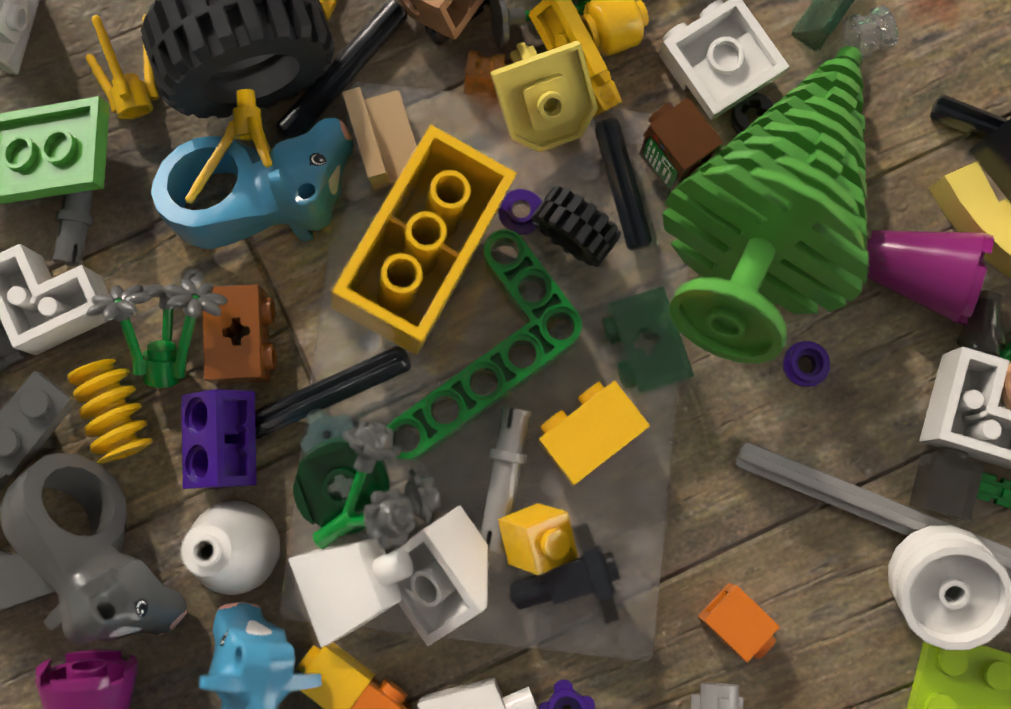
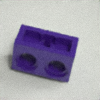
[181,389,257,489]

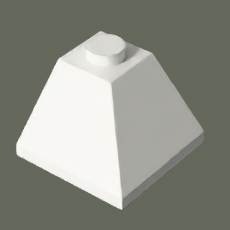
[396,505,488,646]

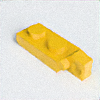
[529,0,622,117]

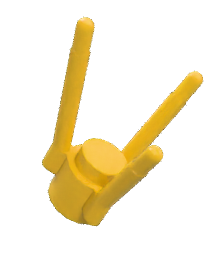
[86,15,159,120]

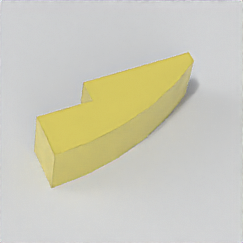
[929,161,1011,279]

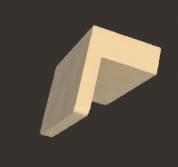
[342,87,417,190]

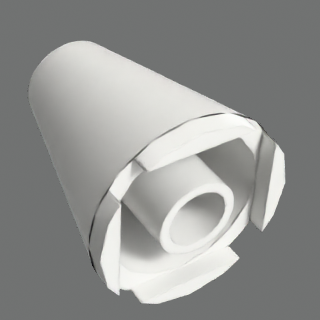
[181,501,280,595]

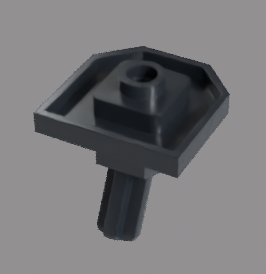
[509,522,621,624]

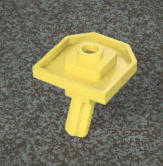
[490,41,598,152]

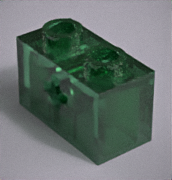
[601,286,694,398]

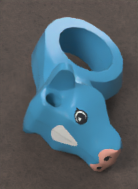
[151,117,355,249]
[199,602,322,709]

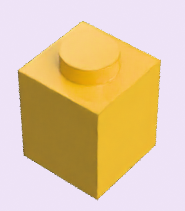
[498,503,579,575]
[296,642,376,709]

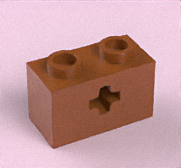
[203,284,277,385]

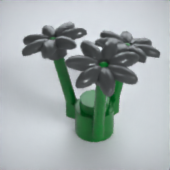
[86,278,228,388]

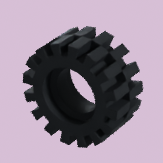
[531,185,622,267]

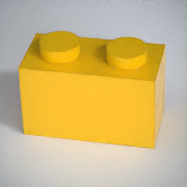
[538,380,650,486]

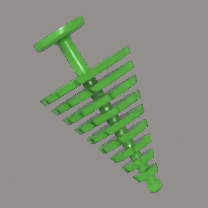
[662,46,869,364]

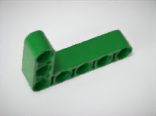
[387,229,582,461]

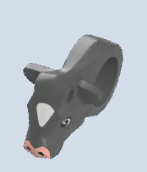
[1,453,187,645]

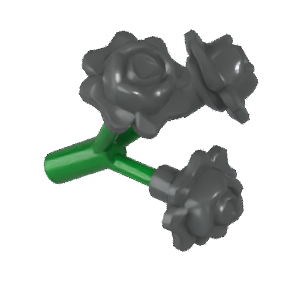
[312,420,442,549]

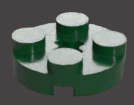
[293,437,390,535]

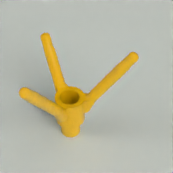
[185,89,272,204]

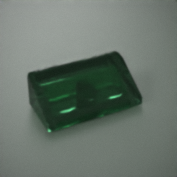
[791,0,855,52]

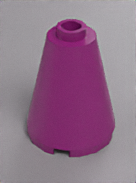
[867,230,994,326]
[35,649,138,709]

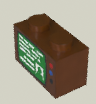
[639,97,723,194]

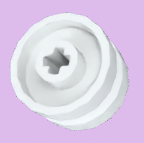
[888,525,1011,650]

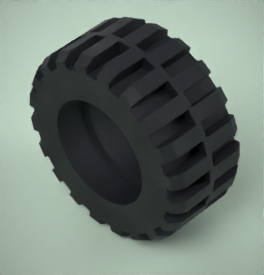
[141,0,335,119]

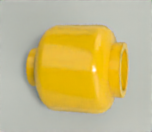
[580,0,649,57]

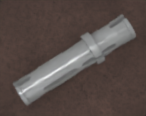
[480,407,532,554]

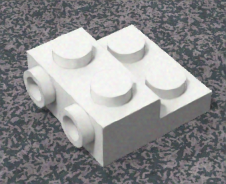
[659,0,790,121]

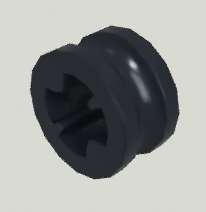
[731,93,773,134]

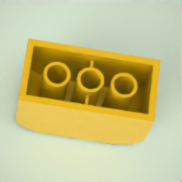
[331,124,517,355]

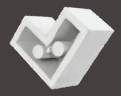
[0,244,114,355]
[919,347,1011,469]

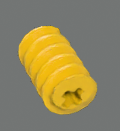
[67,359,153,464]

